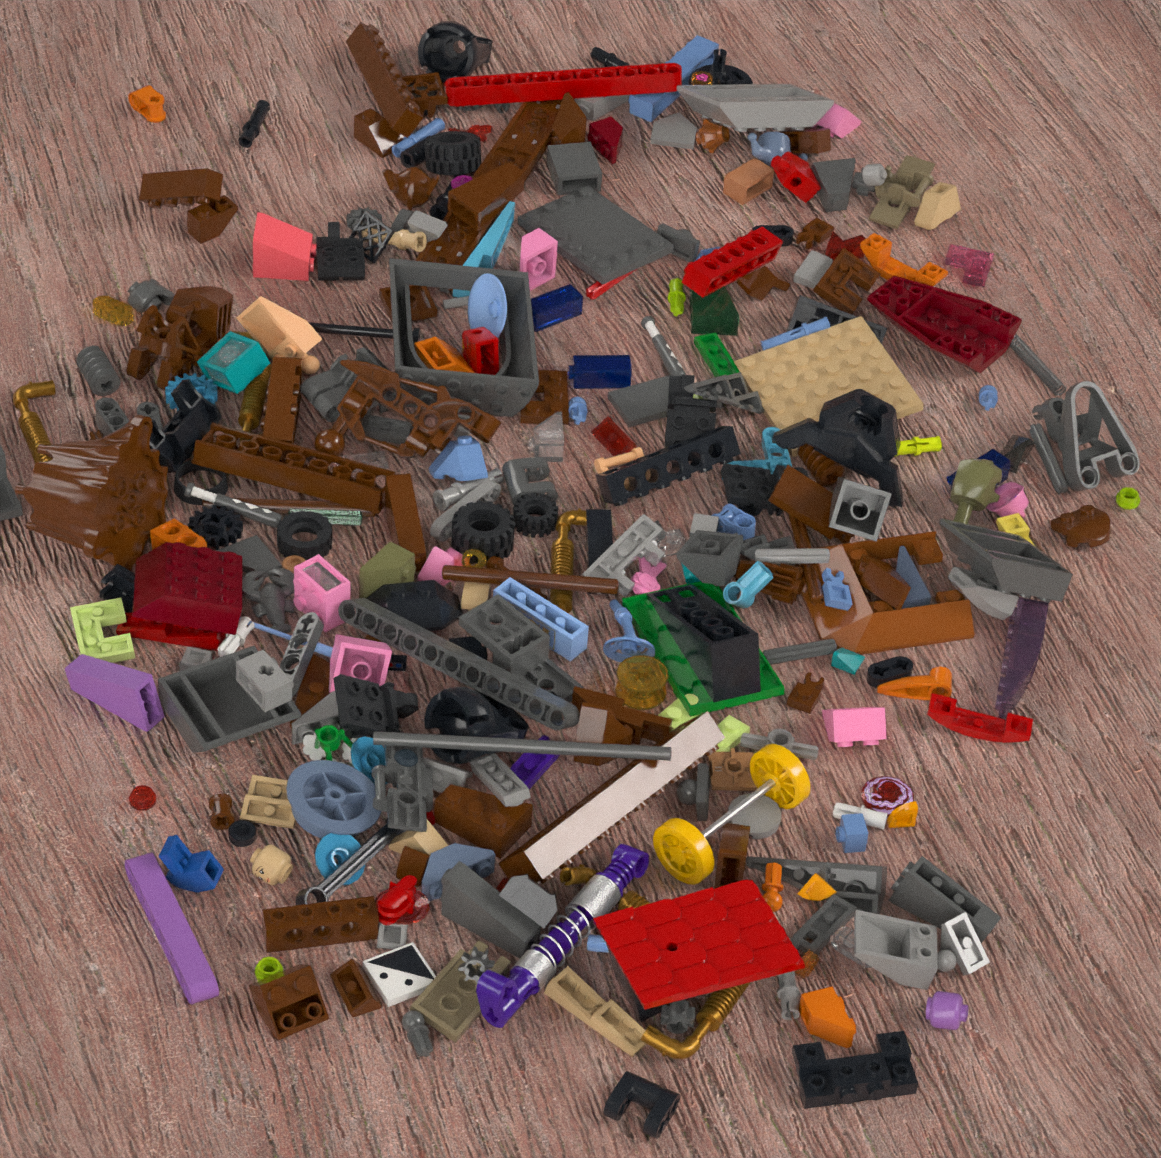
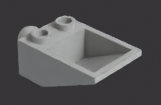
[854,910,957,990]

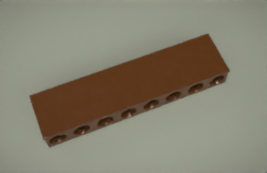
[192,423,396,514]

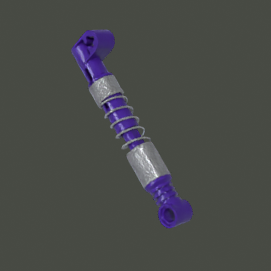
[476,843,650,1028]

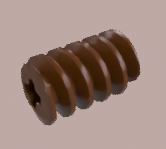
[798,444,845,487]

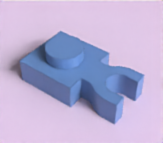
[822,568,853,611]

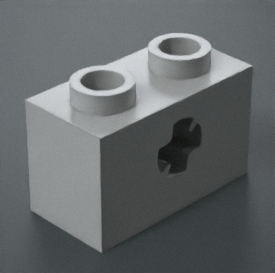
[236,650,294,712]

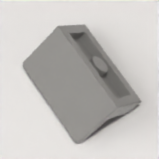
[423,756,473,793]

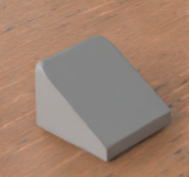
[377,921,408,950]

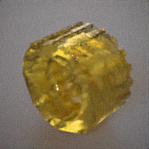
[461,549,486,568]

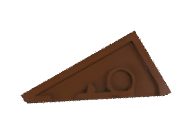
[290,654,330,732]

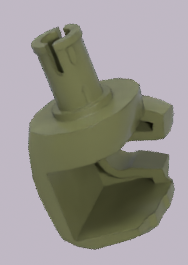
[950,458,1002,524]

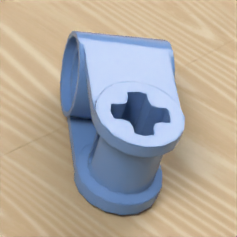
[711,503,756,540]

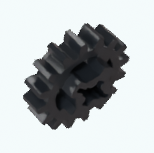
[188,505,243,550]

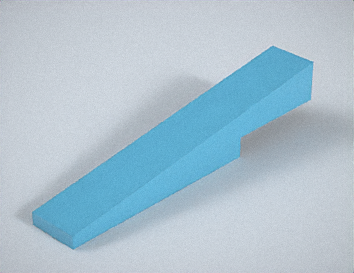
[453,201,515,298]

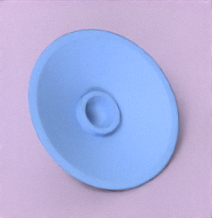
[468,273,507,338]

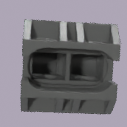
[300,347,396,422]

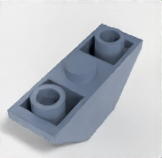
[421,843,495,902]

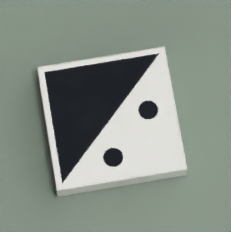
[362,942,436,1007]

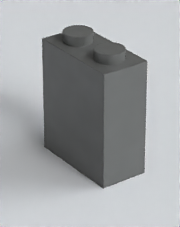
[546,142,602,195]

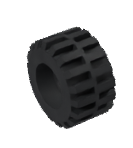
[425,131,481,176]
[451,501,515,566]

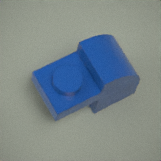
[158,835,224,892]

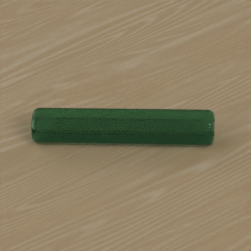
[288,508,362,526]

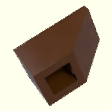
[779,129,831,154]
[187,195,238,244]

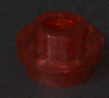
[129,785,156,811]

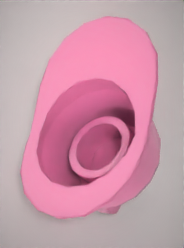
[986,482,1029,518]

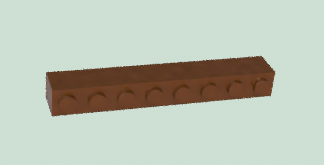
[346,22,423,138]

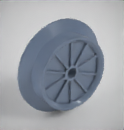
[286,760,381,839]

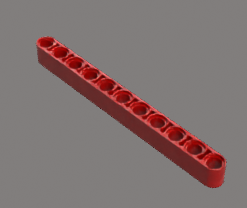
[445,63,682,107]

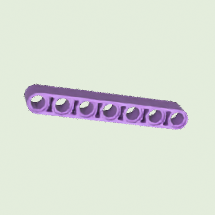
[124,852,219,1005]

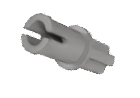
[777,971,800,1020]

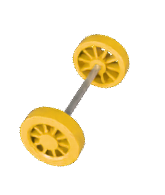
[653,744,810,885]

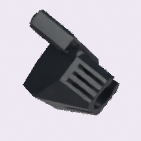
[772,389,904,507]

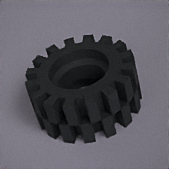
[513,493,558,538]

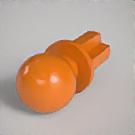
[762,862,784,912]

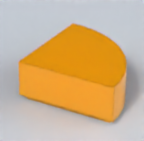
[887,801,918,828]
[797,873,837,901]

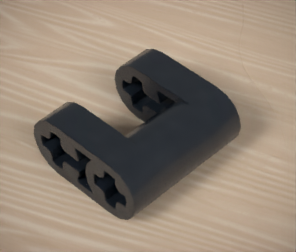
[603,1071,681,1139]

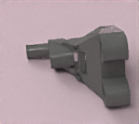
[1032,381,1140,491]

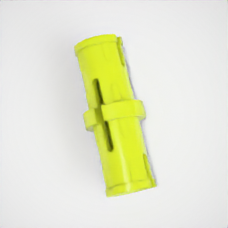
[896,436,942,456]

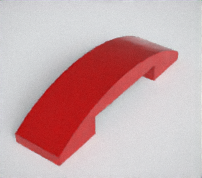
[927,693,1033,743]

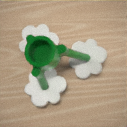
[303,725,361,765]

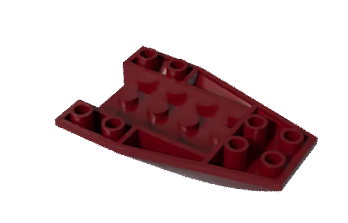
[867,275,1022,374]

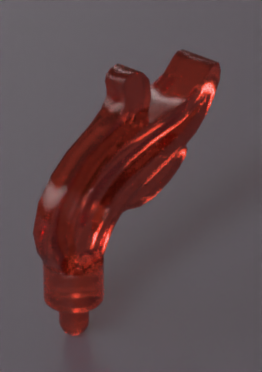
[448,124,493,143]

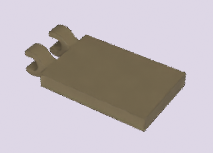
[410,940,511,1043]

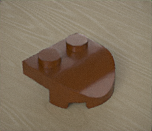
[1050,505,1111,548]

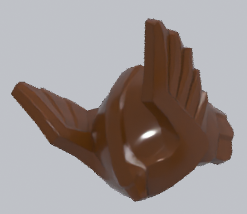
[382,167,440,210]

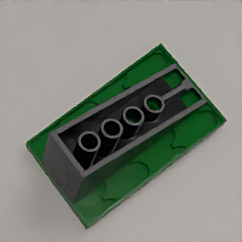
[622,581,784,717]

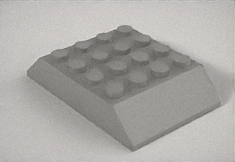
[677,84,834,132]

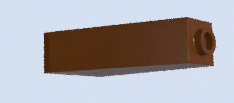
[448,161,525,232]
[385,473,426,572]

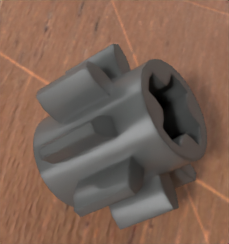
[852,167,875,197]
[458,947,495,983]
[660,999,695,1034]

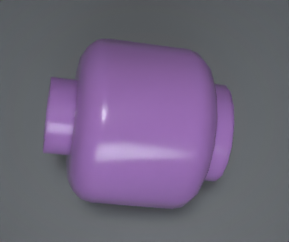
[926,991,968,1030]

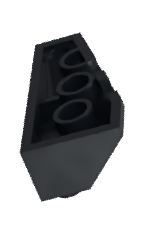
[786,295,887,344]

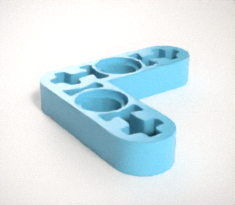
[722,427,792,480]

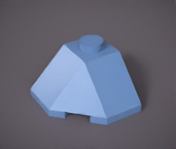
[429,435,488,481]

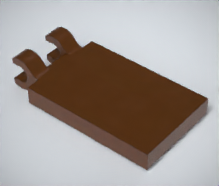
[768,465,855,544]

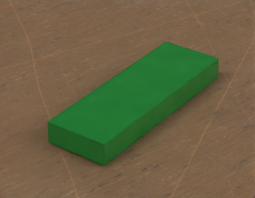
[694,332,740,377]

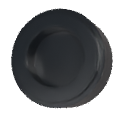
[228,820,256,847]

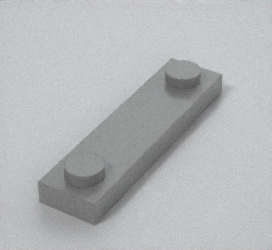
[470,753,531,807]

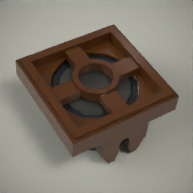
[401,73,447,118]

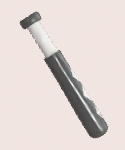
[641,316,686,376]
[184,482,282,528]

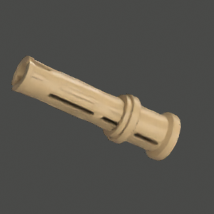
[362,228,427,252]

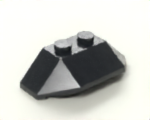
[366,580,463,633]

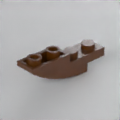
[572,686,672,745]

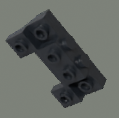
[149,379,222,473]
[792,1031,918,1109]

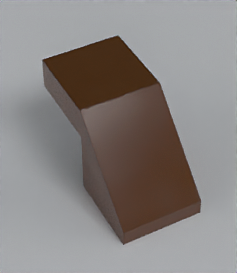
[736,266,791,301]

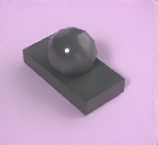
[657,223,700,262]
[676,763,710,821]

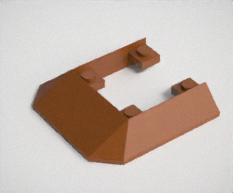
[794,531,975,655]

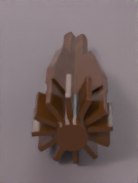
[733,560,804,605]

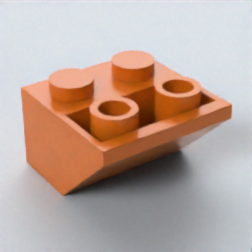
[414,336,475,373]

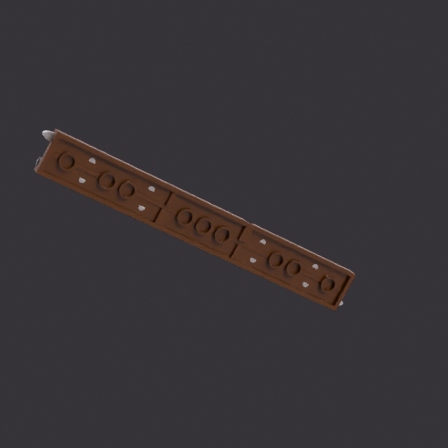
[415,99,562,293]

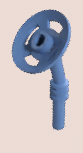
[603,599,655,664]

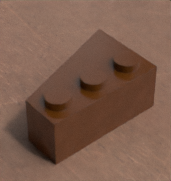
[434,784,533,859]

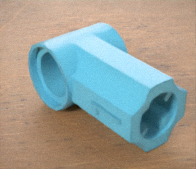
[723,561,774,609]

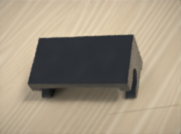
[100,564,135,613]

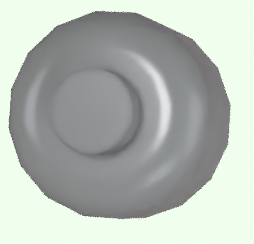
[862,164,887,186]

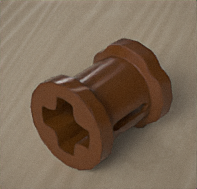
[209,793,235,830]

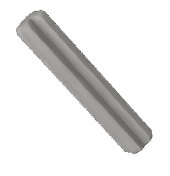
[755,548,830,564]

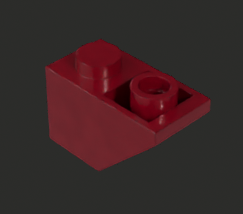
[587,116,623,164]

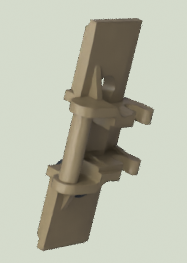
[868,155,935,229]

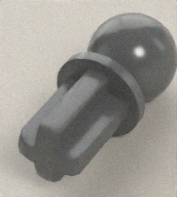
[402,1010,433,1057]

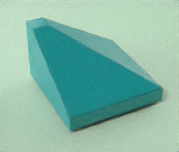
[831,648,865,675]

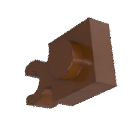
[796,217,834,250]
[787,672,824,714]

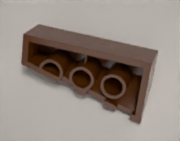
[139,168,223,209]

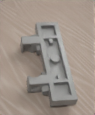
[582,514,665,597]

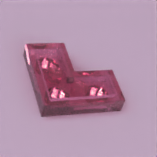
[945,244,994,287]

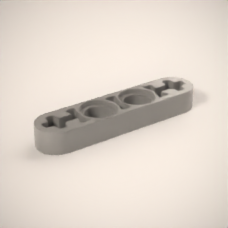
[430,479,501,542]

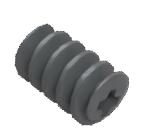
[76,345,121,396]

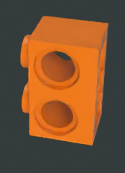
[150,518,207,550]

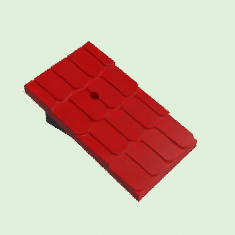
[593,879,805,1022]

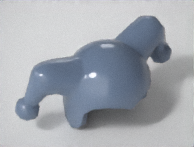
[747,132,808,168]

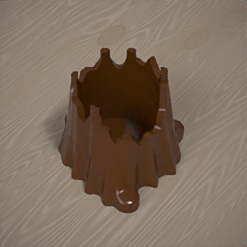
[15,415,168,571]

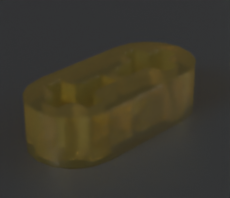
[92,296,133,326]

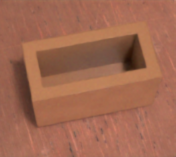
[723,158,774,205]

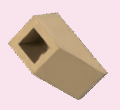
[914,182,961,230]

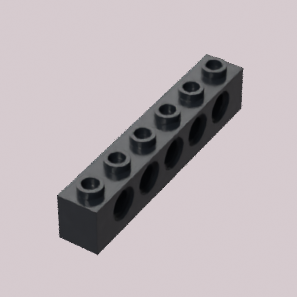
[595,426,741,506]

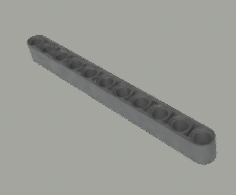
[338,598,580,730]

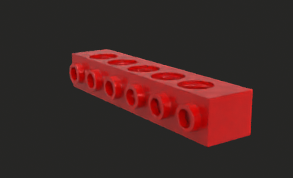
[682,226,783,298]

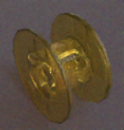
[615,655,669,710]

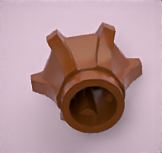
[696,119,730,153]

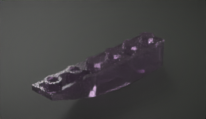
[995,597,1049,719]

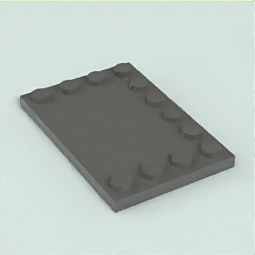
[518,186,674,284]

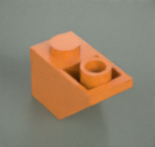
[799,986,856,1048]

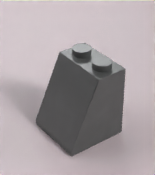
[828,477,892,542]

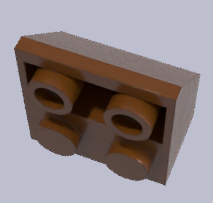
[249,964,330,1040]

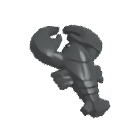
[242,568,294,635]

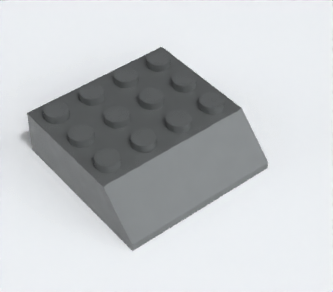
[939,518,1073,603]
[158,646,301,753]

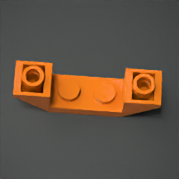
[860,233,948,286]

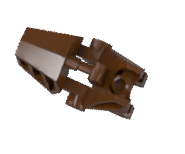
[126,286,233,390]

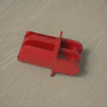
[378,875,417,925]

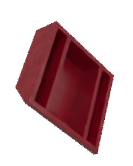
[132,542,242,635]

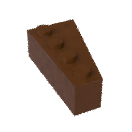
[259,357,302,459]

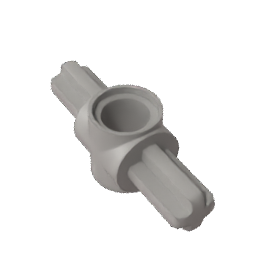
[740,729,819,760]

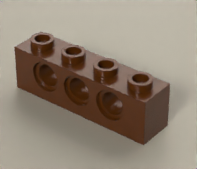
[262,896,379,953]

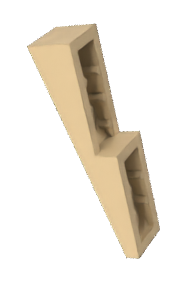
[544,966,647,1057]

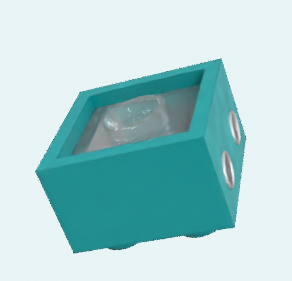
[197,331,270,394]

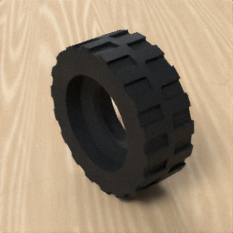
[277,511,332,560]

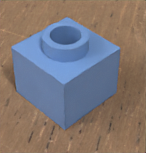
[836,813,868,853]

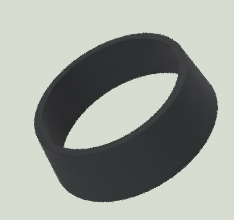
[173,460,228,505]

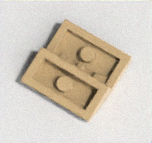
[240,775,297,829]

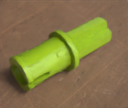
[667,278,686,317]

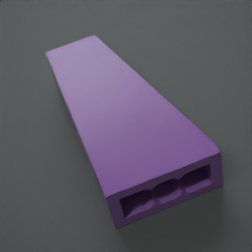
[65,654,165,732]

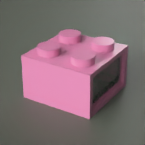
[293,554,350,632]

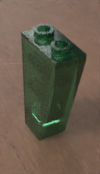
[689,286,739,336]

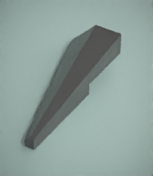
[684,372,764,414]
[746,856,887,914]

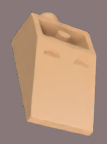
[236,296,322,374]

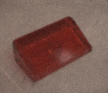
[591,416,637,457]

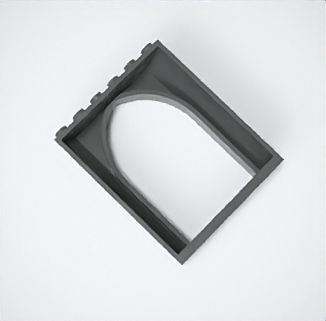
[389,258,539,417]

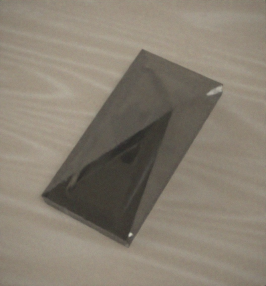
[994,435,1035,473]

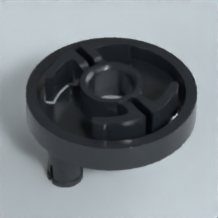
[688,49,753,85]

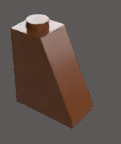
[714,823,750,889]

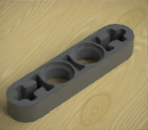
[279,612,324,697]

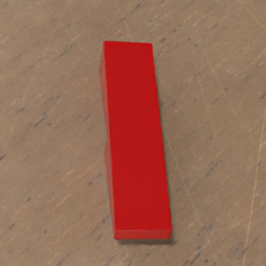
[116,613,226,651]

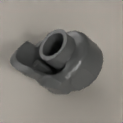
[127,279,175,313]

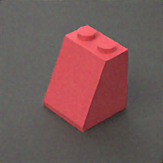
[253,212,317,281]

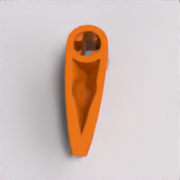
[877,666,952,701]

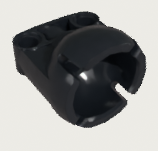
[418,21,493,84]
[424,687,529,764]

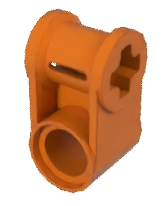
[128,85,166,123]

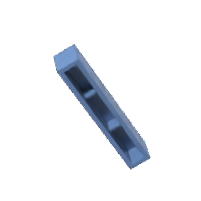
[628,35,719,122]

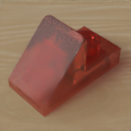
[825,231,866,261]

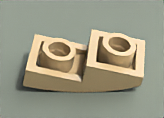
[461,582,491,611]

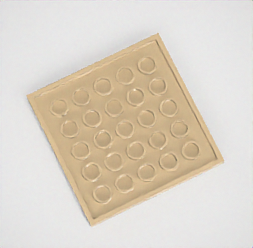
[734,316,923,457]

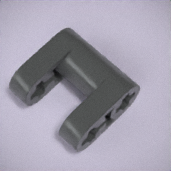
[502,457,558,505]

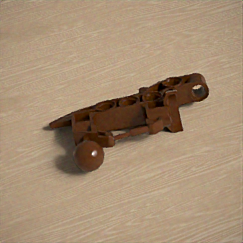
[314,360,501,458]

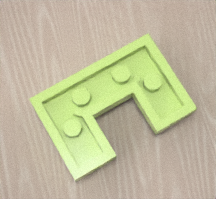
[70,598,135,663]
[658,694,750,752]

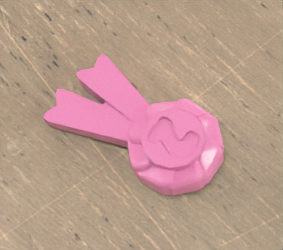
[631,556,667,595]

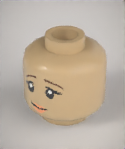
[250,844,293,886]

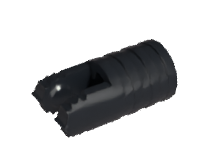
[400,135,431,168]

